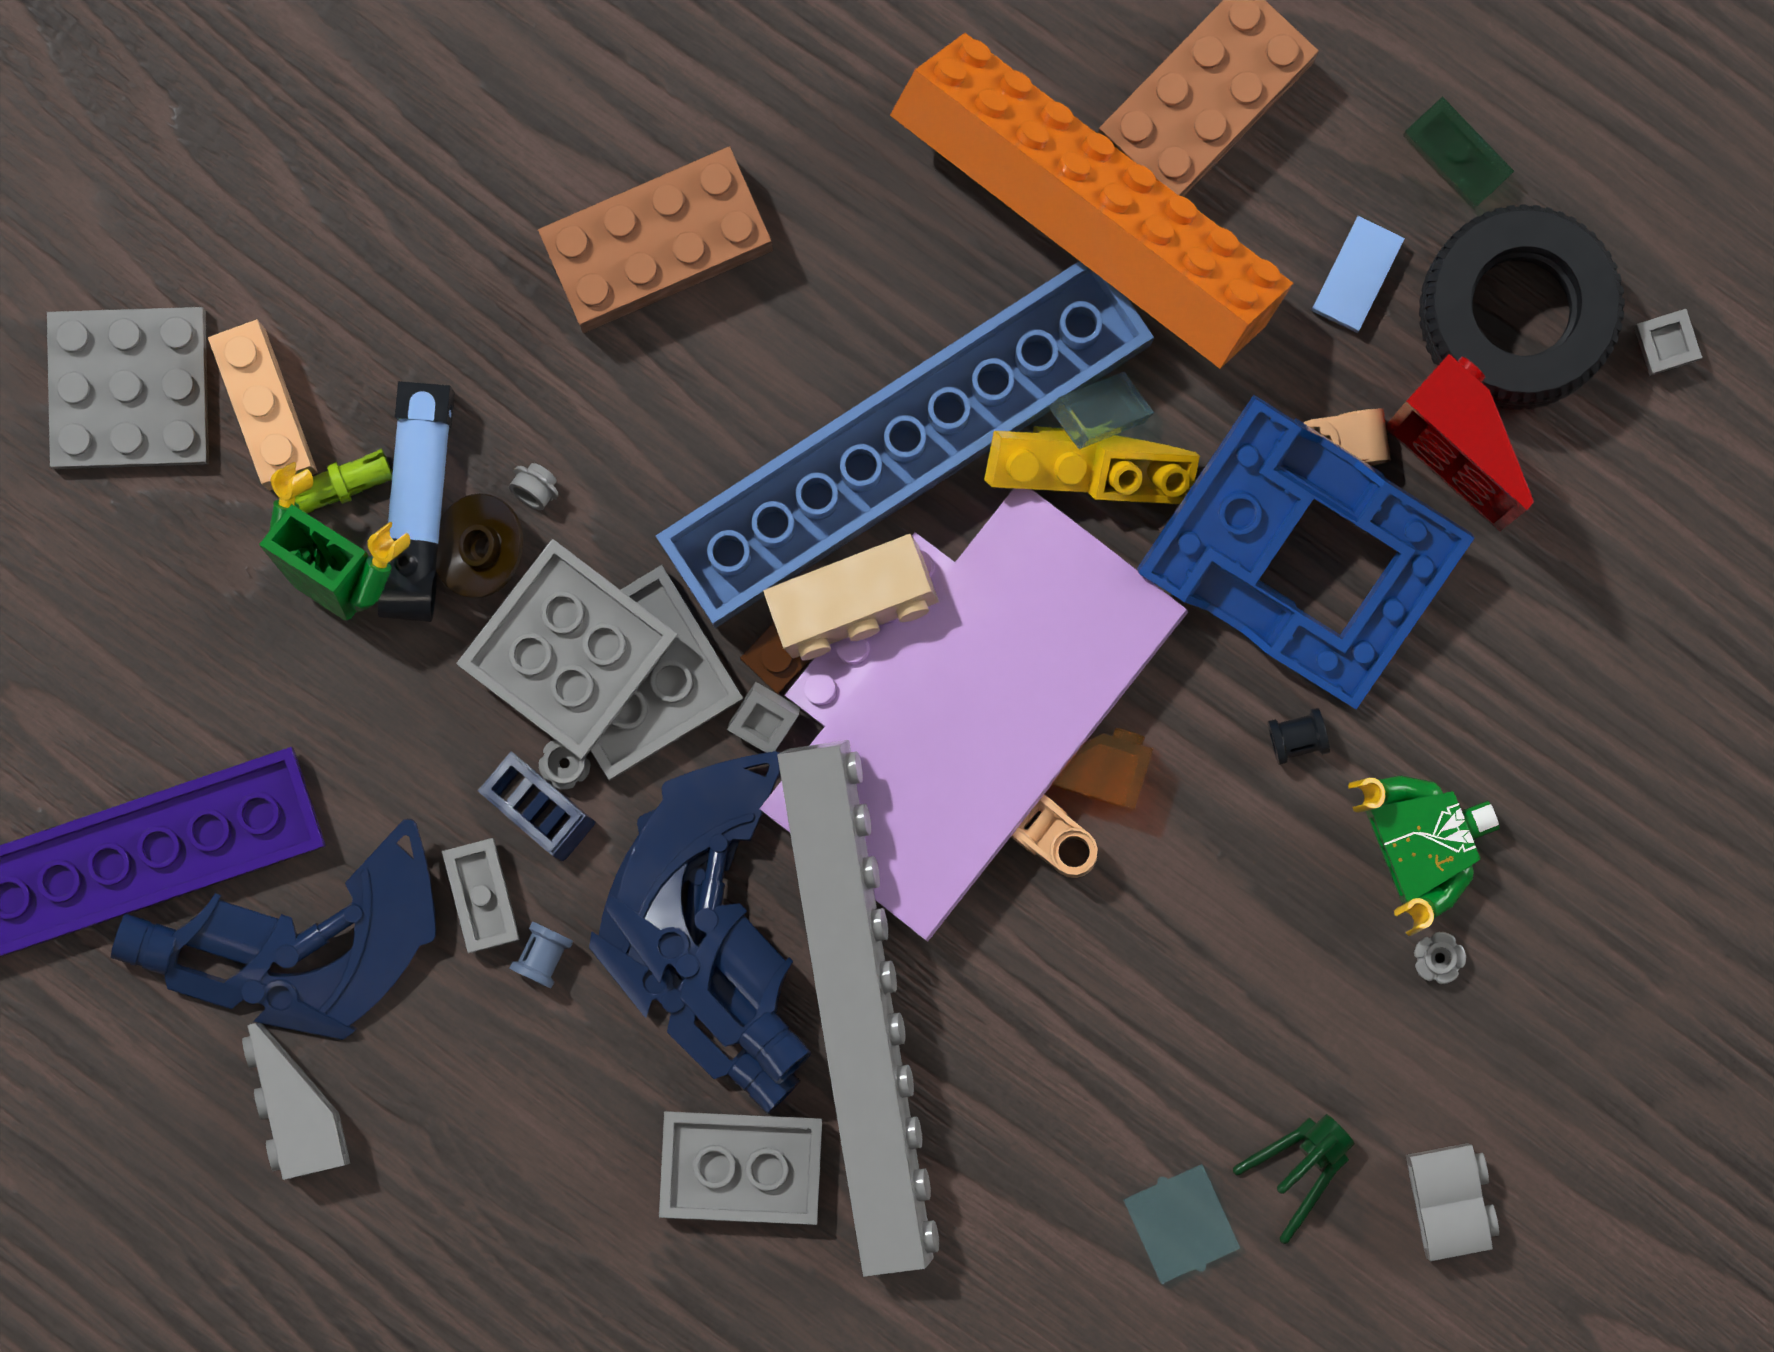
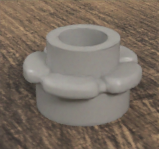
[509,463,558,510]
[539,739,591,790]
[1414,932,1466,984]

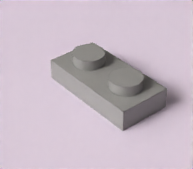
[442,838,520,953]

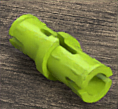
[295,448,392,513]

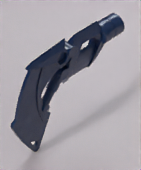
[607,751,812,1084]
[589,809,801,1114]
[111,818,436,1040]

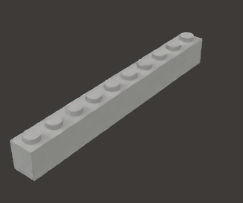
[777,740,939,1277]

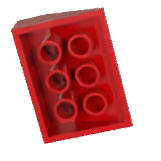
[1386,354,1534,532]

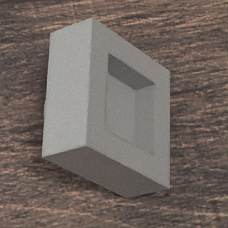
[1634,309,1702,376]
[727,682,800,753]

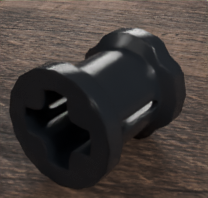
[1267,708,1330,765]

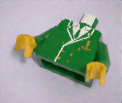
[259,462,411,620]
[1348,775,1500,936]

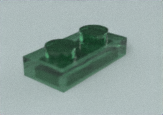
[1403,96,1514,210]

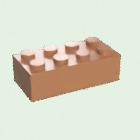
[1098,0,1319,197]
[538,146,773,333]

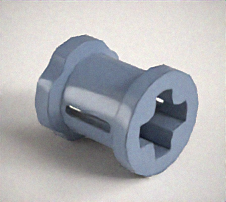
[509,921,573,989]

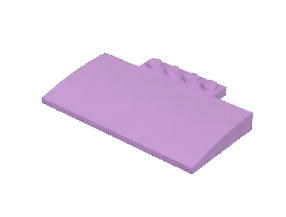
[759,488,1188,942]

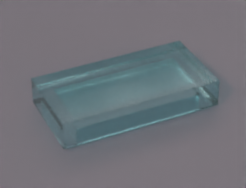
[1049,372,1154,449]

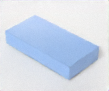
[1311,216,1405,333]

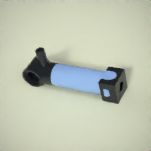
[378,381,455,622]

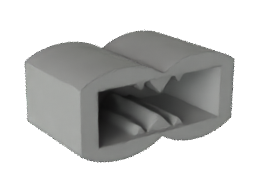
[1406,1143,1499,1261]

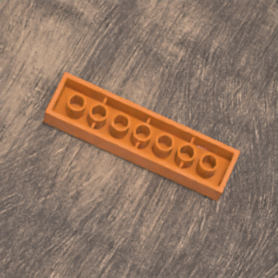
[890,33,1293,369]

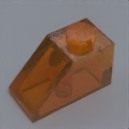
[1051,728,1153,811]

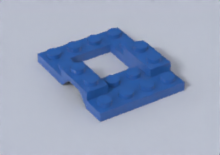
[1137,395,1474,709]

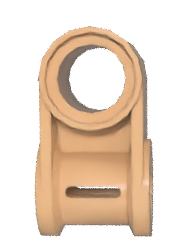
[1304,408,1391,466]
[1011,794,1098,878]

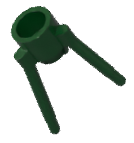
[1233,1114,1355,1244]

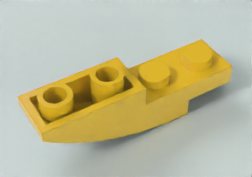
[984,426,1200,504]

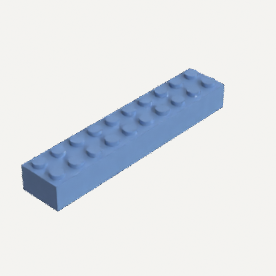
[656,261,1154,629]

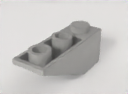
[242,1023,351,1180]

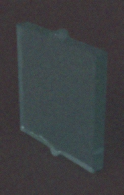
[1123,1164,1240,1284]

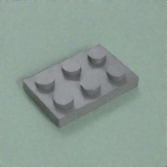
[659,1111,822,1225]

